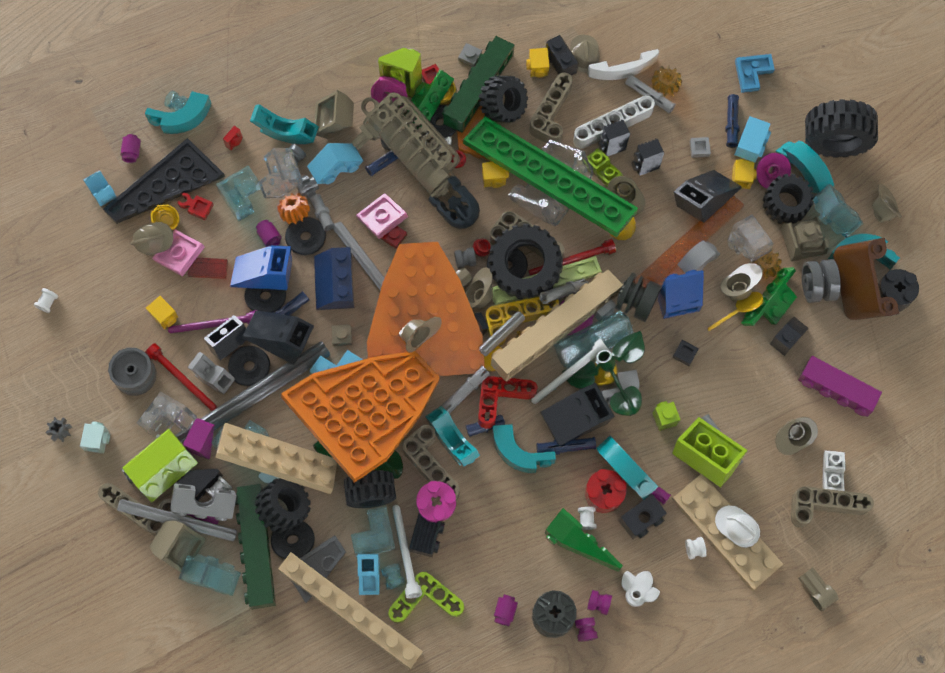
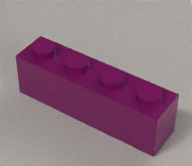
[798,356,882,417]

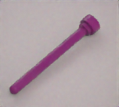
[168,310,258,334]

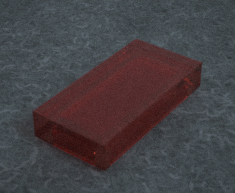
[188,258,228,279]

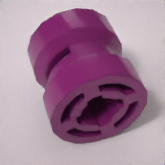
[587,590,612,615]
[575,617,598,642]

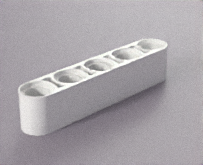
[573,96,655,149]

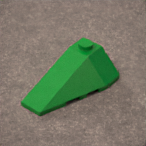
[545,508,623,572]

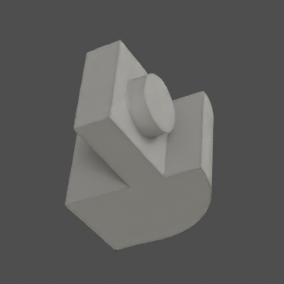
[677,240,720,273]
[188,352,235,394]
[601,370,639,405]

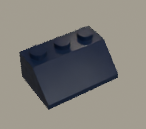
[314,247,354,310]

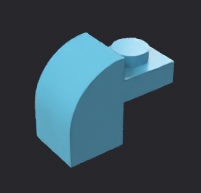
[83,171,117,206]
[357,554,380,595]

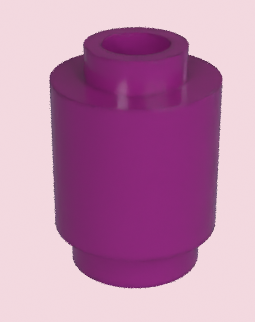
[120,134,141,163]
[256,220,282,247]
[494,594,518,626]

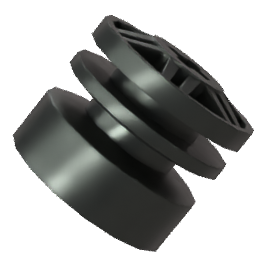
[616,272,662,322]
[532,590,577,638]

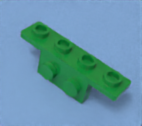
[406,70,454,129]
[741,267,797,326]

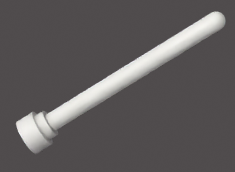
[531,339,610,404]
[392,505,422,599]

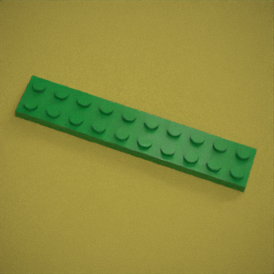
[463,116,638,237]

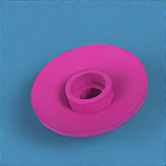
[756,153,791,189]

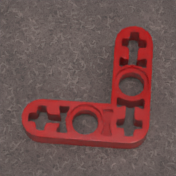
[478,376,538,429]

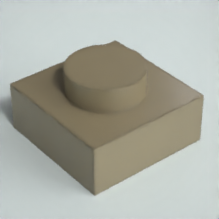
[332,324,352,346]

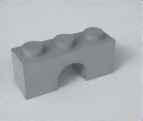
[170,483,236,521]

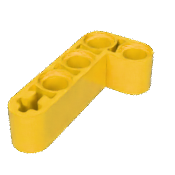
[486,297,559,346]

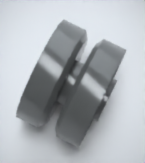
[802,259,840,303]
[108,348,157,396]

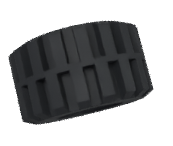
[479,76,528,123]
[763,174,814,224]
[344,470,396,508]
[255,478,311,533]

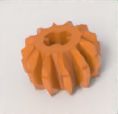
[277,193,310,225]

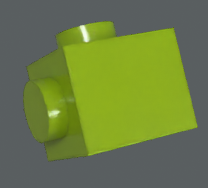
[652,401,681,431]

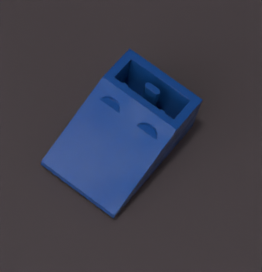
[230,245,292,290]
[658,270,704,319]

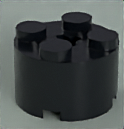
[878,269,919,312]

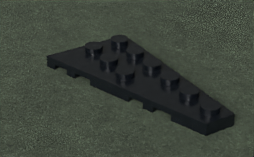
[103,138,225,224]

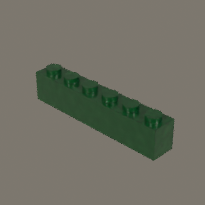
[442,36,515,133]
[235,484,276,610]

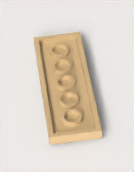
[215,423,337,494]
[672,474,783,591]

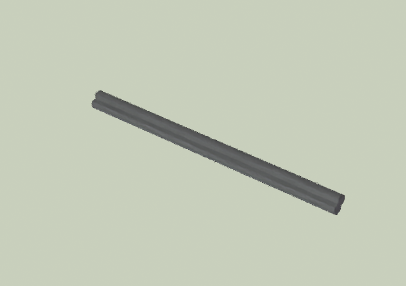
[121,341,330,484]

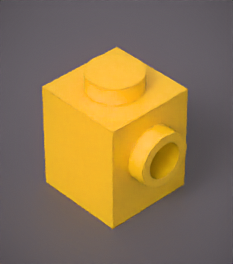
[526,48,549,78]
[732,159,757,190]
[482,162,509,188]
[146,296,178,329]

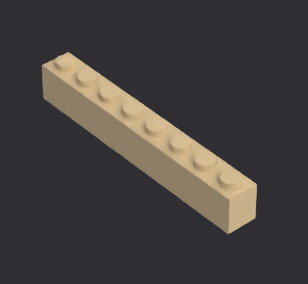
[491,270,623,381]
[278,552,423,670]

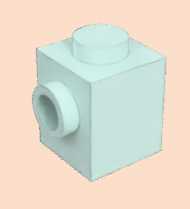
[80,422,110,453]

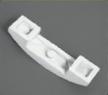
[588,49,659,80]

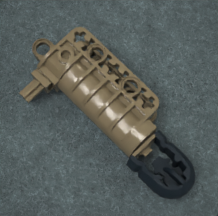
[352,93,480,229]

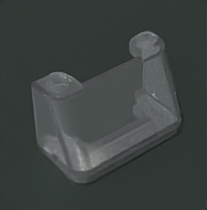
[508,140,593,226]

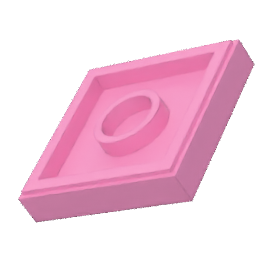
[356,193,408,239]
[152,229,205,276]

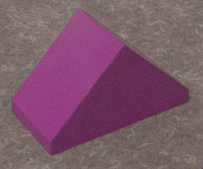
[183,418,214,460]

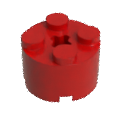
[585,469,627,513]

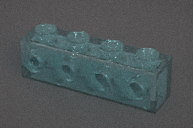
[554,310,634,369]

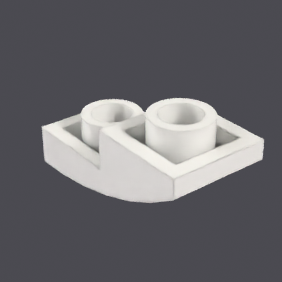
[823,451,845,491]

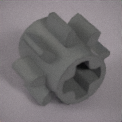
[296,174,319,199]
[46,417,72,442]

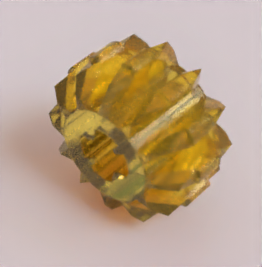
[651,66,682,97]
[749,246,782,279]

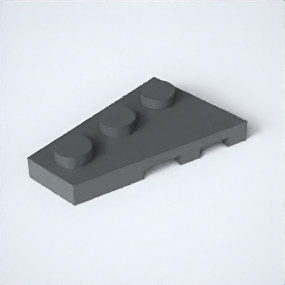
[292,535,346,604]

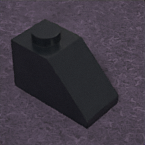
[770,317,809,356]
[176,469,223,501]

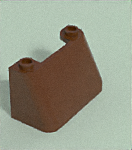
[834,238,899,320]

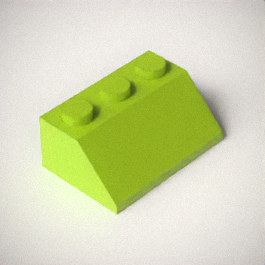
[378,48,422,97]
[672,417,748,488]
[122,429,198,503]

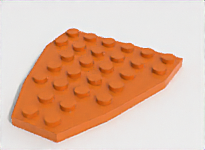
[367,242,485,376]
[281,351,440,483]

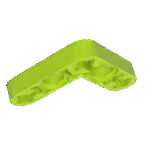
[388,572,464,623]

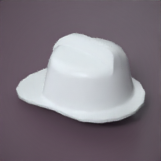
[715,505,760,548]

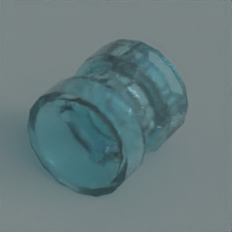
[164,90,189,111]
[381,563,406,590]

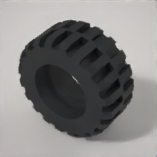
[805,99,878,158]
[489,224,563,300]

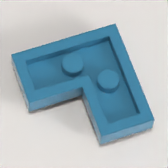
[735,54,775,93]

